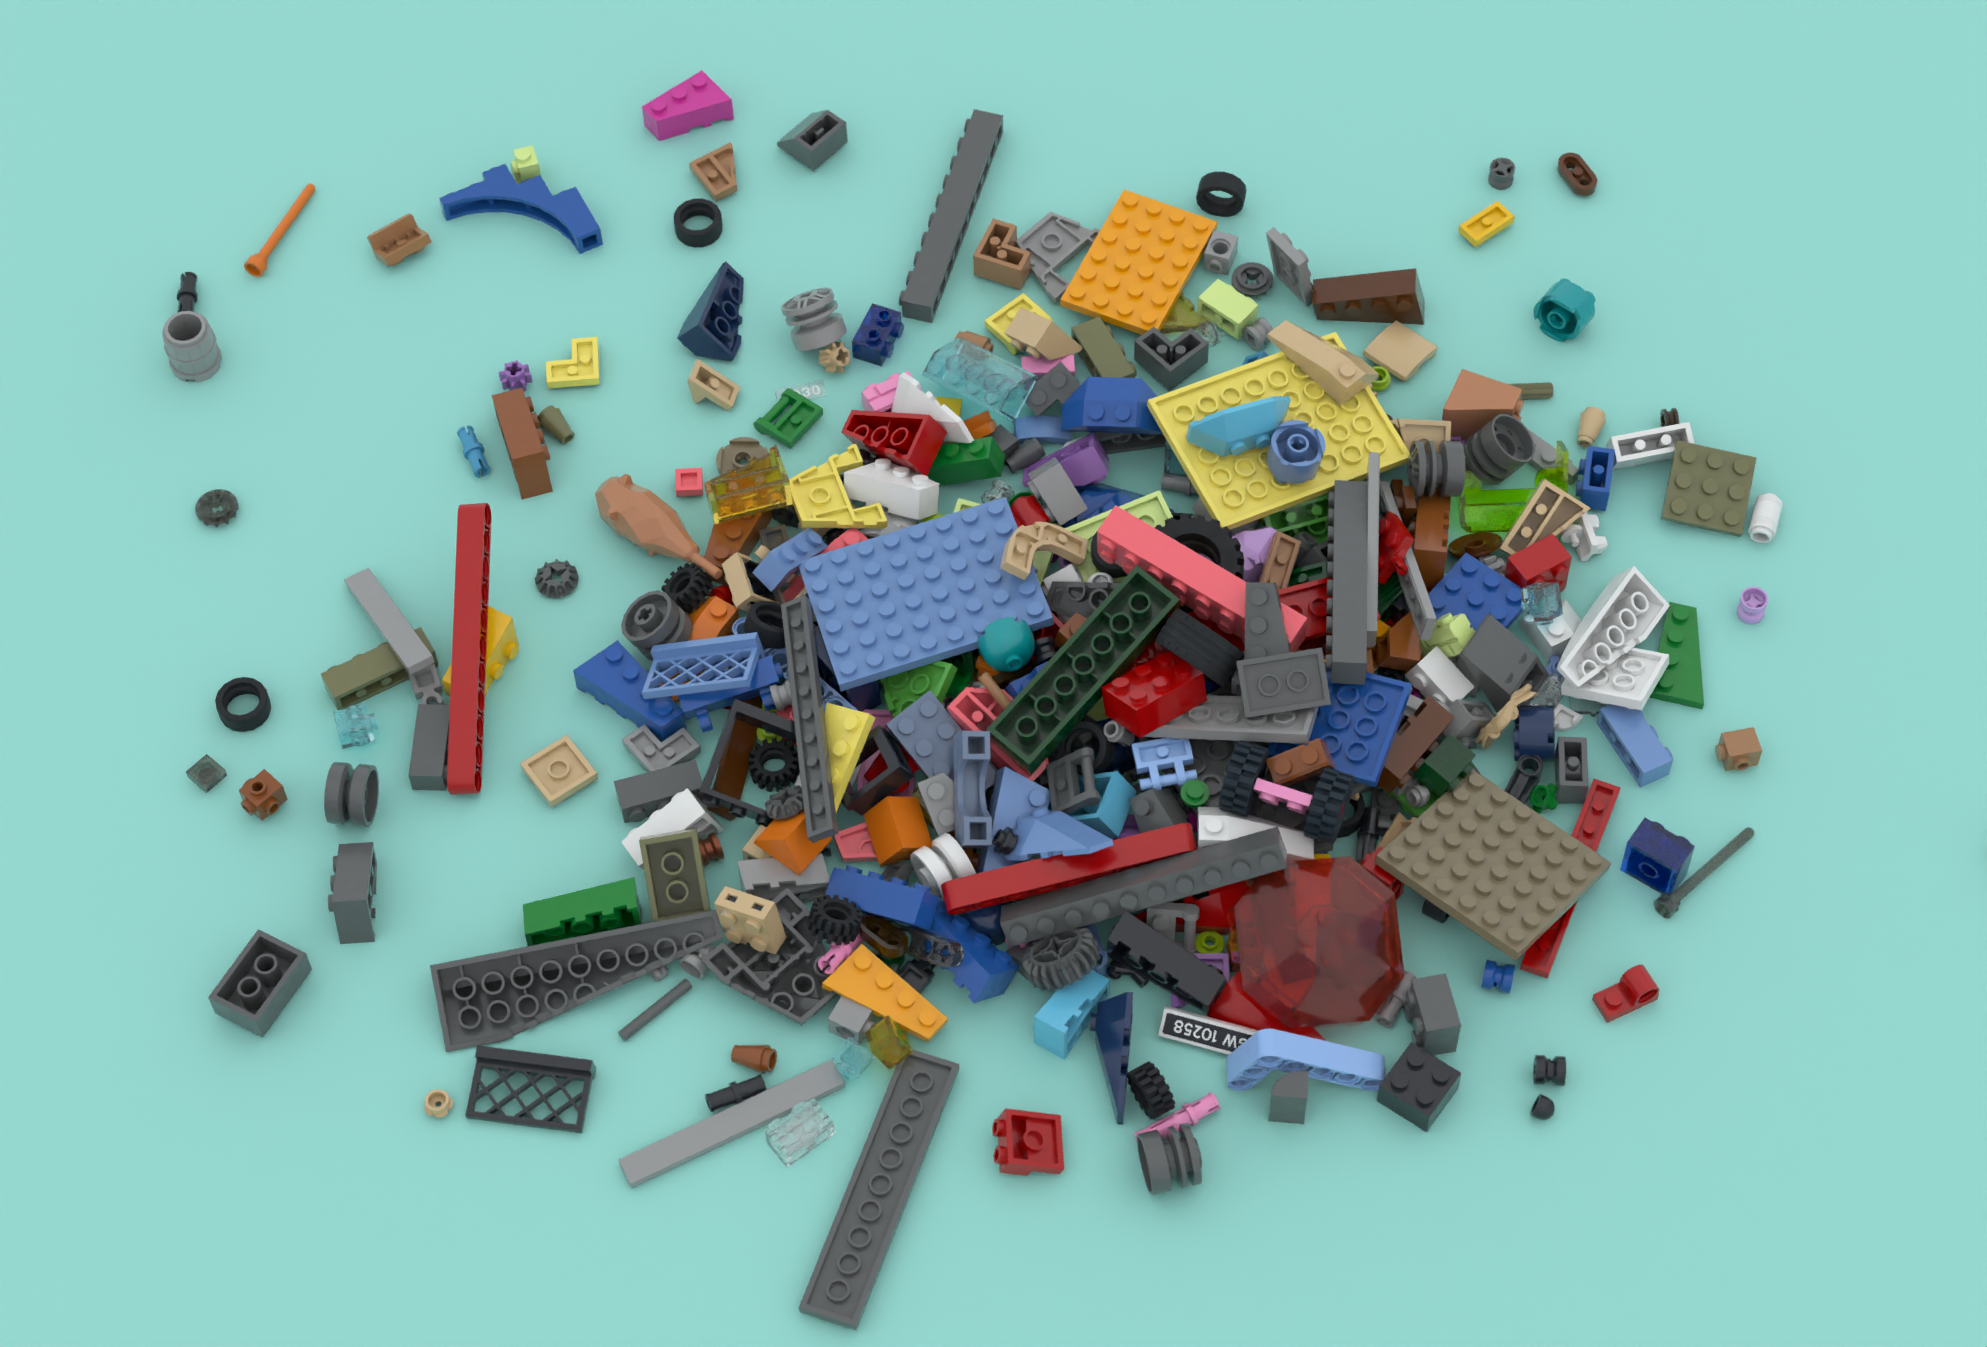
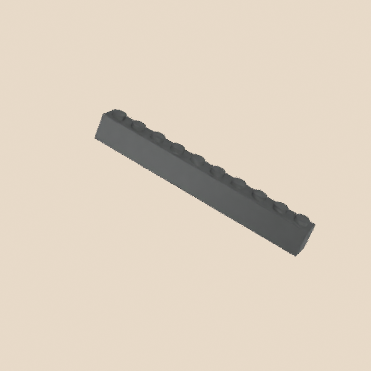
[899,109,1003,323]
[1325,480,1367,685]
[1000,826,1287,947]

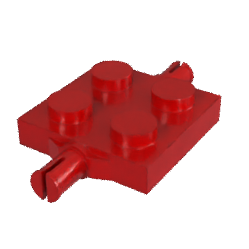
[1378,511,1415,585]

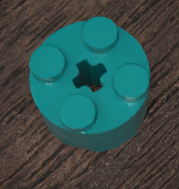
[1533,278,1595,342]

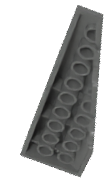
[430,910,723,1052]

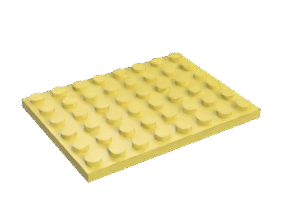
[1147,332,1410,530]

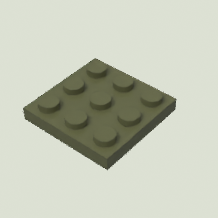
[1661,440,1757,537]

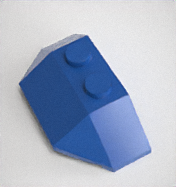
[1061,377,1163,435]

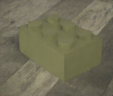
[639,828,711,922]

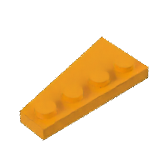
[822,944,948,1042]

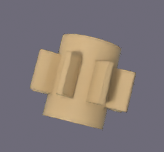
[818,342,850,373]

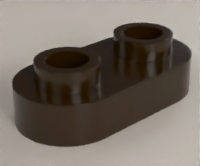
[860,916,908,958]

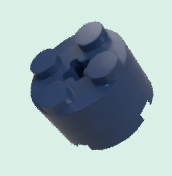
[1513,705,1555,761]

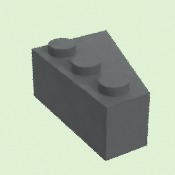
[328,842,377,944]

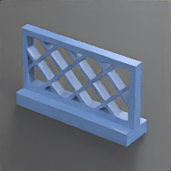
[642,632,765,699]

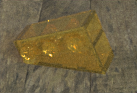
[704,445,793,524]

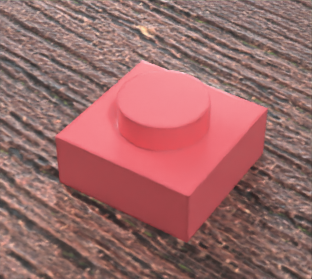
[675,468,703,497]

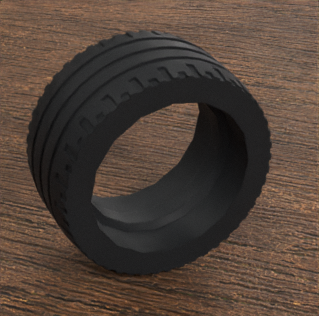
[1155,608,1244,687]

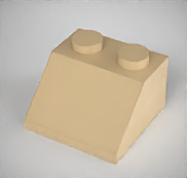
[1004,307,1083,361]

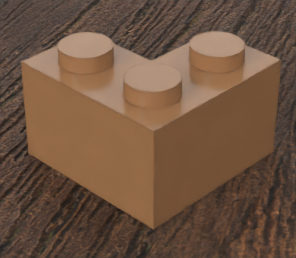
[973,218,1031,290]

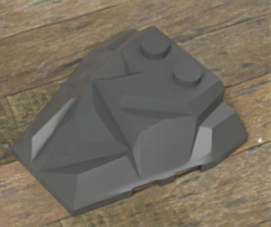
[701,888,838,1026]

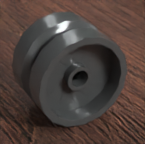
[621,590,693,661]
[324,762,379,827]

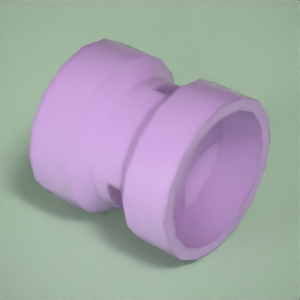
[1737,587,1768,624]

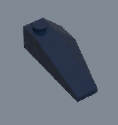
[677,261,744,361]
[1090,992,1133,1125]

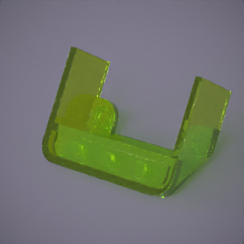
[1456,441,1569,533]

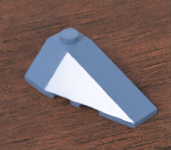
[1005,807,1114,861]

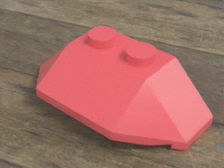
[947,687,1049,781]

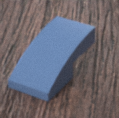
[1013,416,1072,445]

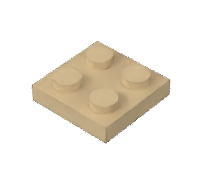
[520,735,598,808]

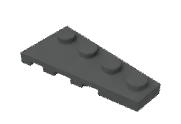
[1244,582,1291,660]

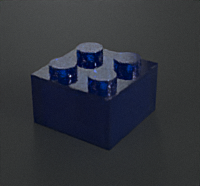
[1620,818,1695,899]

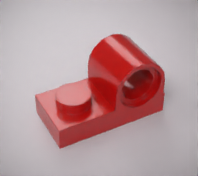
[1592,964,1659,1023]

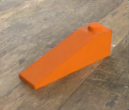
[659,596,739,704]

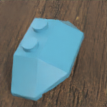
[1186,396,1291,457]

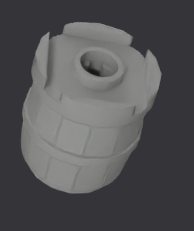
[162,311,222,383]

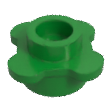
[1530,783,1558,813]

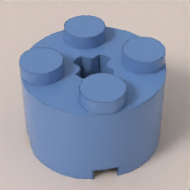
[1266,420,1325,484]

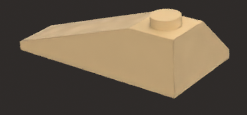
[1266,320,1379,406]

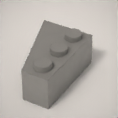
[737,853,830,904]

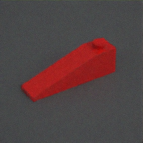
[1133,881,1254,935]
[1207,964,1326,1041]

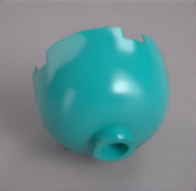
[977,617,1035,672]

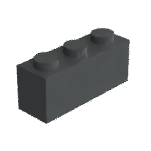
[408,704,450,791]
[614,760,702,823]

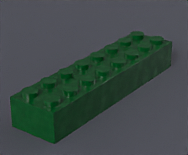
[986,565,1180,775]

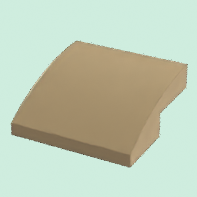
[1362,320,1438,382]

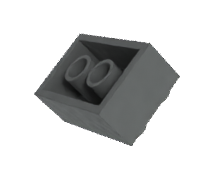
[208,929,312,1038]

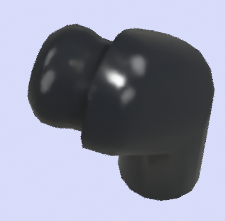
[1107,960,1149,988]

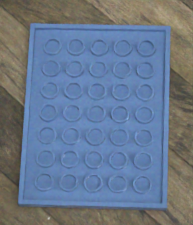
[798,497,1054,691]

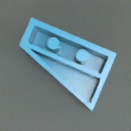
[1033,969,1110,1060]

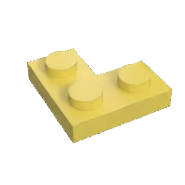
[546,337,600,389]

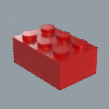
[1101,651,1207,738]

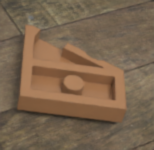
[689,142,737,202]

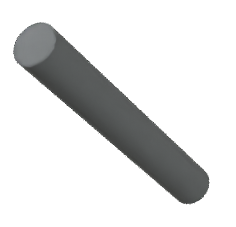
[618,979,692,1041]

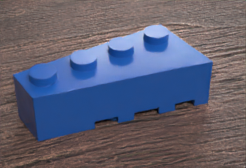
[905,899,1020,1003]

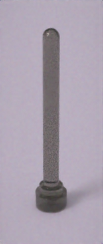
[1653,827,1754,919]

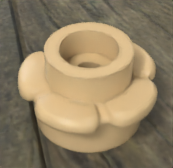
[424,1089,453,1118]

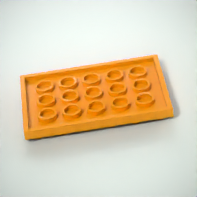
[1060,189,1218,335]

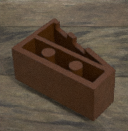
[1377,695,1455,794]

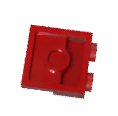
[992,1108,1064,1176]

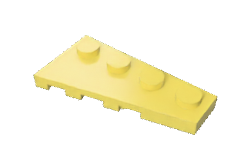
[824,703,875,812]

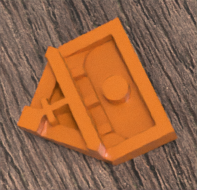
[943,410,997,444]

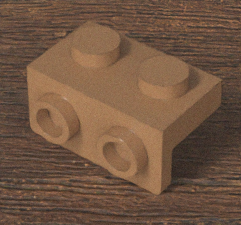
[367,213,432,267]

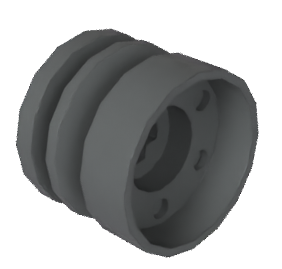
[1463,414,1535,485]
[1407,441,1465,497]
[1137,1123,1202,1195]

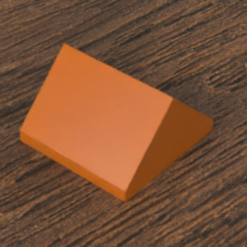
[864,796,932,867]
[754,808,832,876]

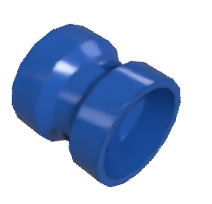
[1481,960,1515,994]

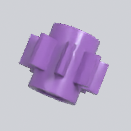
[499,360,533,391]

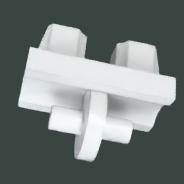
[1560,512,1608,562]

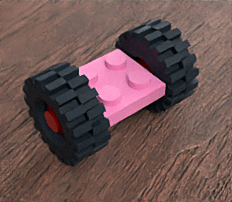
[1218,740,1355,845]

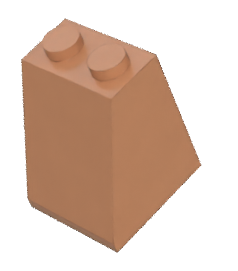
[1442,369,1524,441]

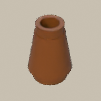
[731,1045,777,1074]

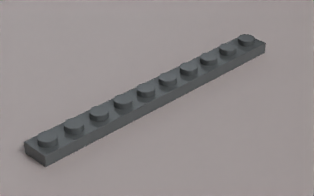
[781,595,838,843]

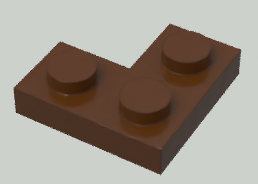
[1389,479,1416,528]

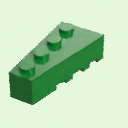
[523,877,642,946]

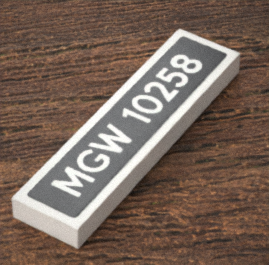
[1158,1006,1259,1055]

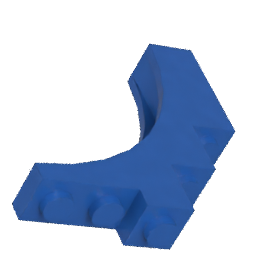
[439,164,603,254]

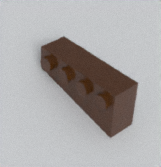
[1312,268,1425,325]

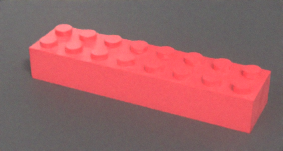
[1097,505,1307,652]

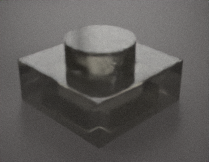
[186,754,227,793]

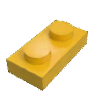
[1458,201,1515,248]

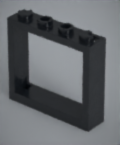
[697,699,797,827]

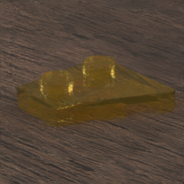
[1160,292,1207,334]

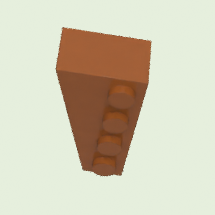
[491,388,553,500]
[704,470,778,587]
[1409,491,1451,589]

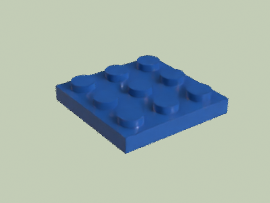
[1428,553,1533,631]

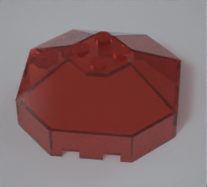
[1227,856,1405,1028]

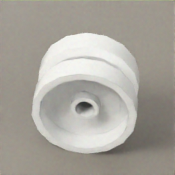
[910,833,976,901]

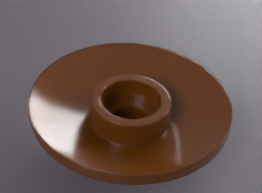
[1448,532,1503,560]

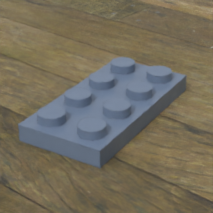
[885,690,996,791]

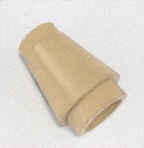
[1577,407,1606,448]

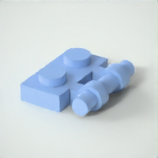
[1132,738,1198,791]

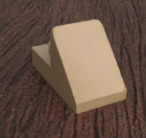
[687,359,740,411]

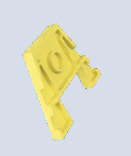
[786,444,887,529]

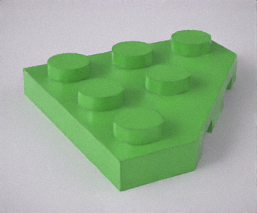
[879,661,957,718]

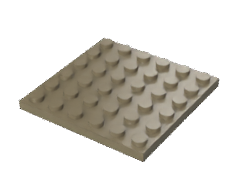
[1374,769,1611,961]

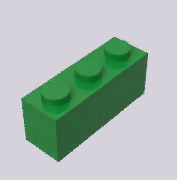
[927,437,1005,486]

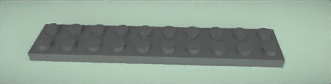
[799,1047,960,1331]

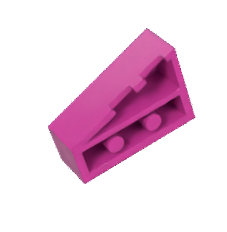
[642,70,734,141]

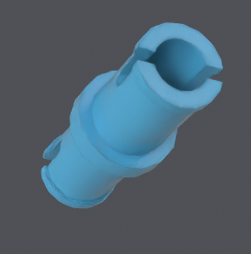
[457,425,491,477]

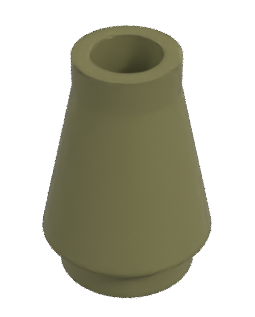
[537,405,575,444]

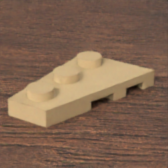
[1397,419,1451,491]

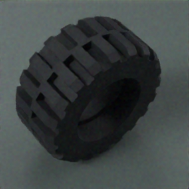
[1155,514,1244,613]

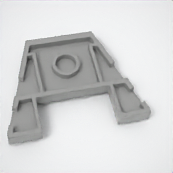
[1015,212,1100,304]

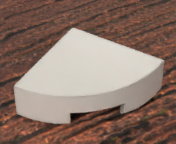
[1554,703,1583,732]

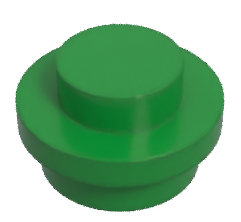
[1180,779,1209,808]

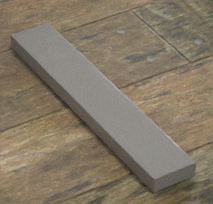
[344,568,435,675]

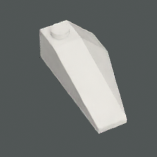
[891,372,974,443]
[1197,807,1314,862]

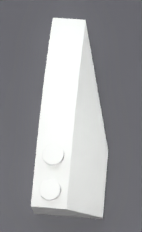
[1556,566,1670,689]

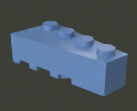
[976,766,1051,874]

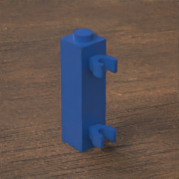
[678,656,785,733]

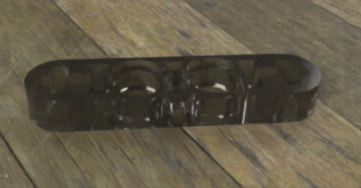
[886,919,964,967]

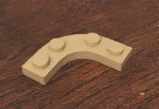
[1000,522,1088,580]

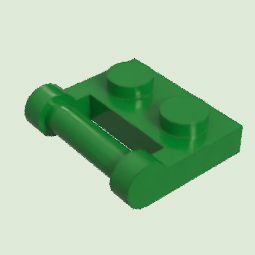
[753,388,823,449]

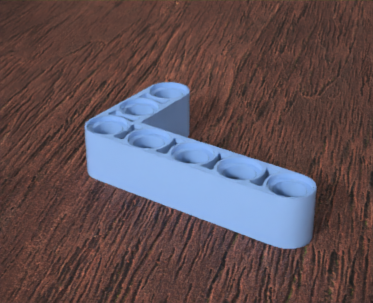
[1226,1029,1386,1091]

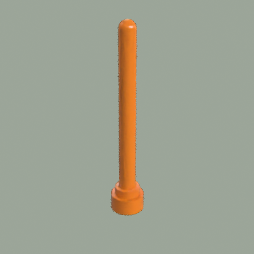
[244,183,315,277]

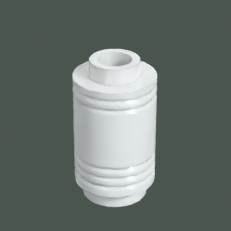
[1748,493,1783,544]

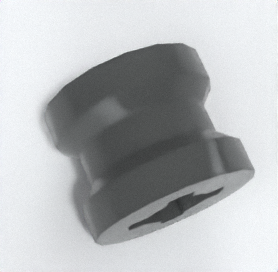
[1488,157,1515,190]

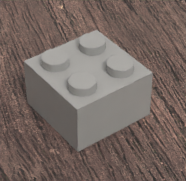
[1027,457,1088,526]

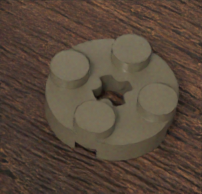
[716,437,770,484]

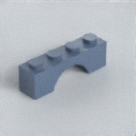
[953,731,992,849]

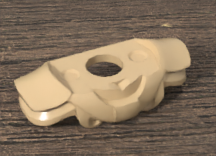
[1474,684,1538,750]

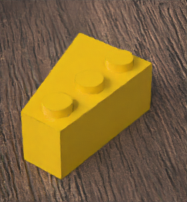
[442,606,519,696]

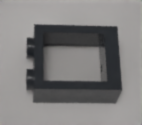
[841,725,914,816]

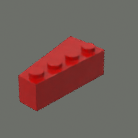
[841,410,947,476]

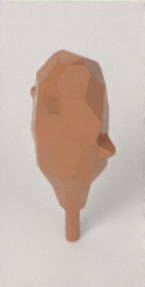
[595,474,723,579]

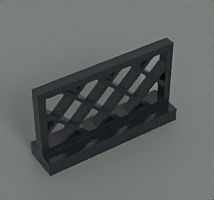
[465,1045,597,1133]

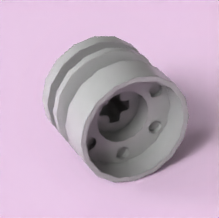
[781,288,847,351]

